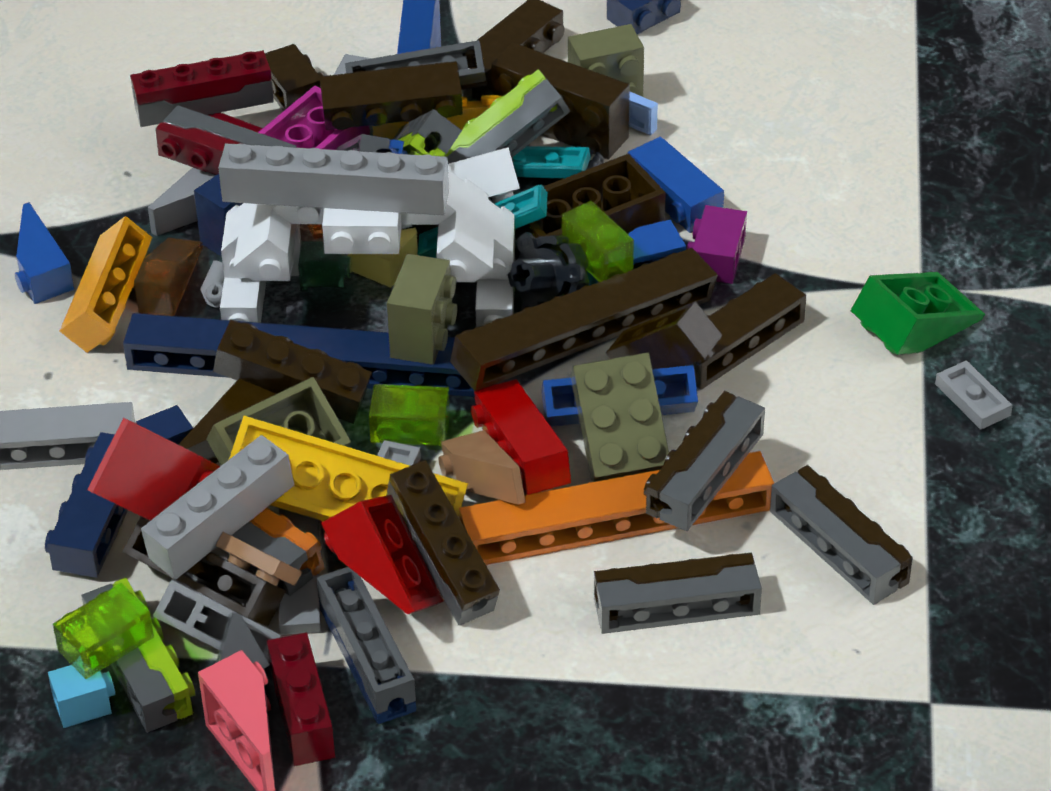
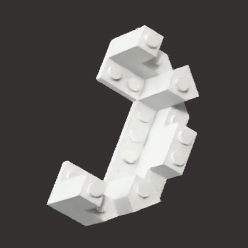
[220,165,515,328]

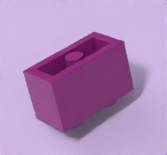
[687,205,747,284]

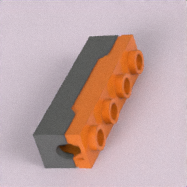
[222,507,325,596]

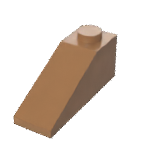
[438,430,525,504]

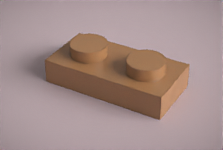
[216,532,302,586]

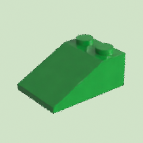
[850,272,985,355]

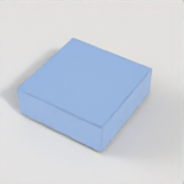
[629,92,658,136]

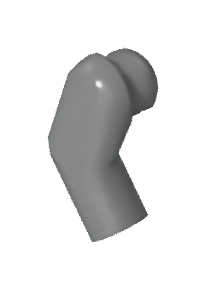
[200,261,224,308]

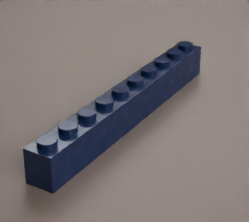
[123,313,492,397]

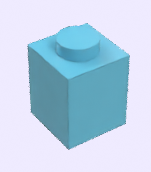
[48,658,115,728]

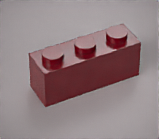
[267,632,335,766]

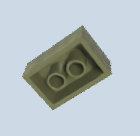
[571,352,669,482]
[206,377,351,466]

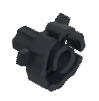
[507,232,590,312]

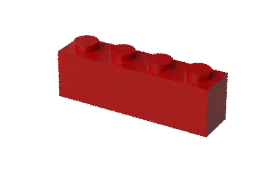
[471,379,571,495]

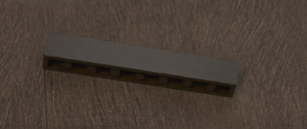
[450,248,718,391]

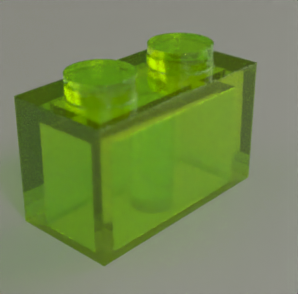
[562,201,634,282]
[369,384,450,446]
[53,583,154,679]

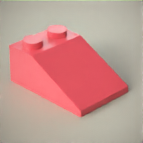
[198,650,275,791]

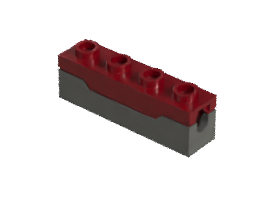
[130,50,274,127]
[155,105,297,175]

